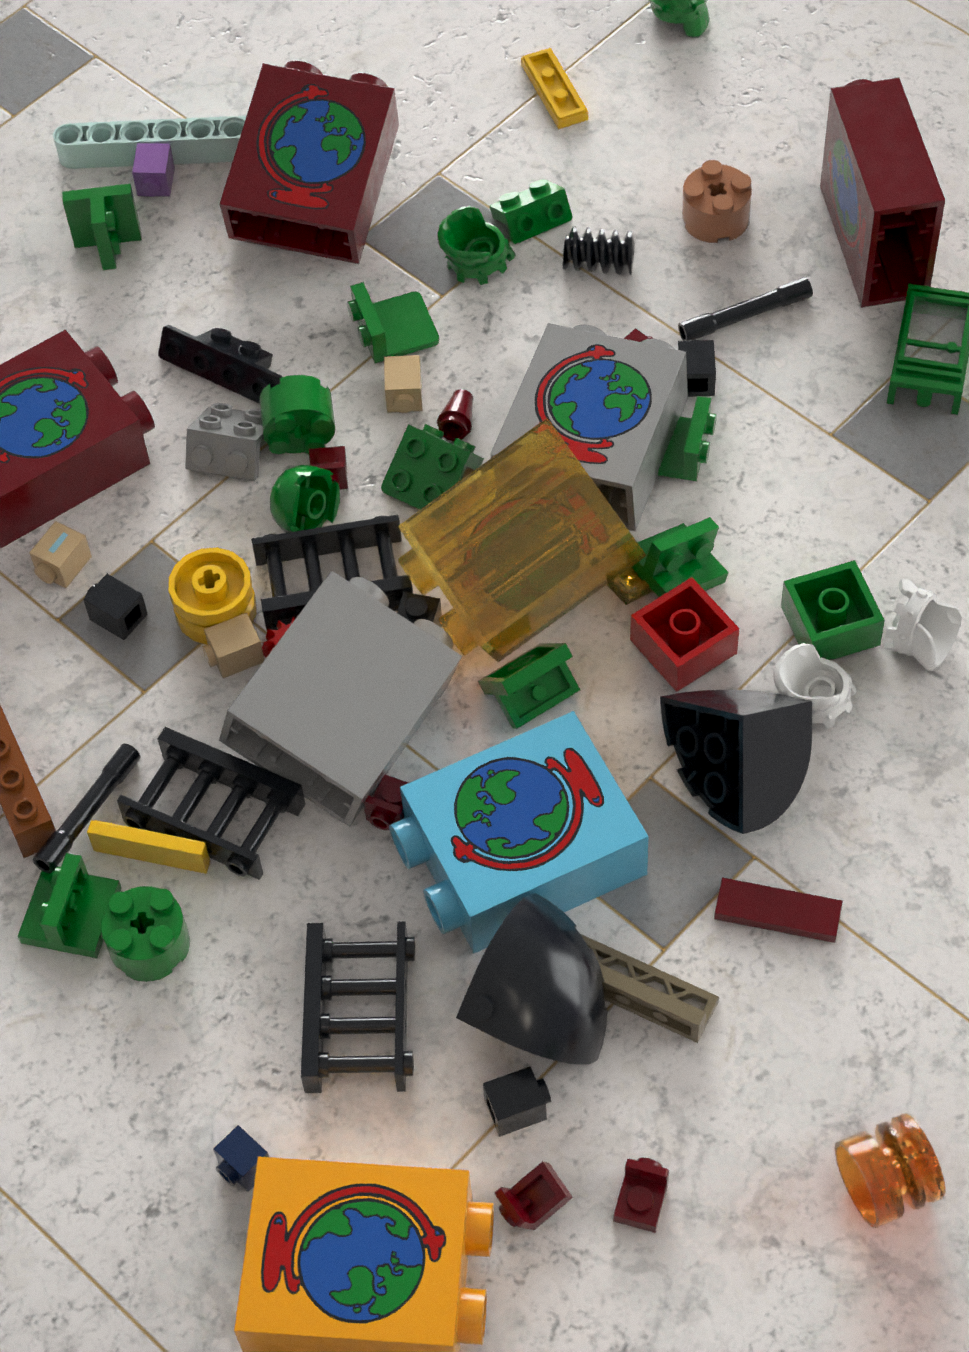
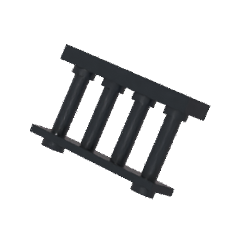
[251,515,413,631]
[117,727,306,880]
[301,921,415,1093]

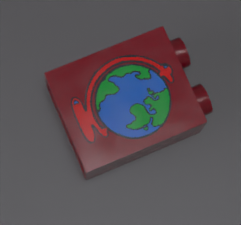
[219,61,399,264]
[820,77,945,308]
[0,329,155,548]

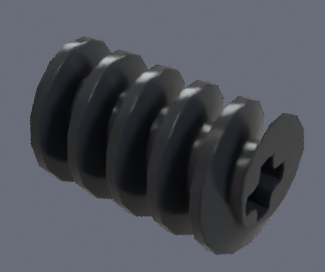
[563,226,635,276]

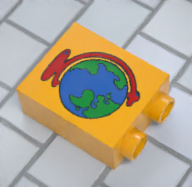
[234,1157,494,1352]

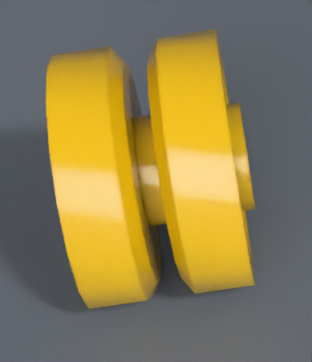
[168,547,257,645]

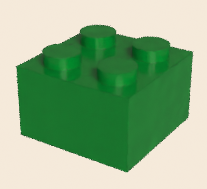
[781,560,885,660]

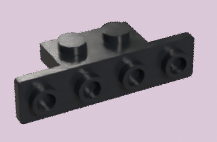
[158,325,283,404]

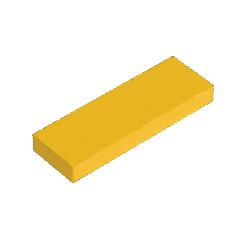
[521,47,589,129]
[87,820,211,874]

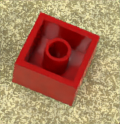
[630,577,740,692]

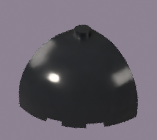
[660,690,812,834]
[456,893,608,1065]

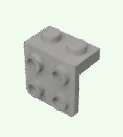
[185,403,264,481]

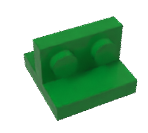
[62,183,142,270]
[623,517,729,598]
[478,643,580,729]
[18,853,122,958]

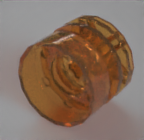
[834,1113,946,1228]

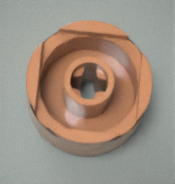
[682,160,752,243]

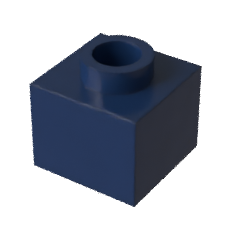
[213,1125,269,1192]

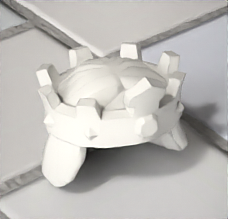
[884,579,962,671]
[774,643,857,729]

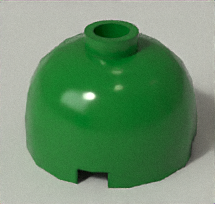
[270,465,340,533]

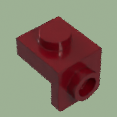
[494,1161,573,1230]

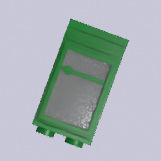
[887,284,969,415]

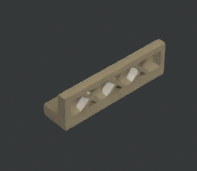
[581,934,719,1043]

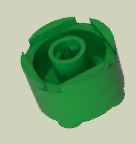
[259,375,335,455]
[101,886,190,982]

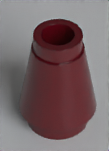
[437,389,473,441]

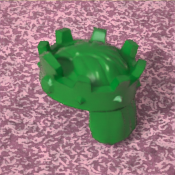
[649,0,710,37]
[437,206,516,285]

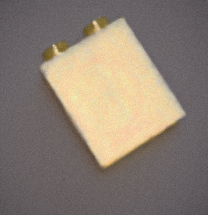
[397,418,646,663]

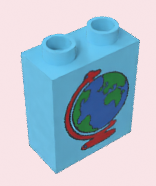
[389,711,649,953]

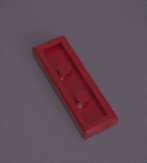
[714,877,843,943]

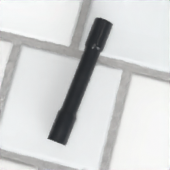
[678,277,813,341]
[33,743,141,874]

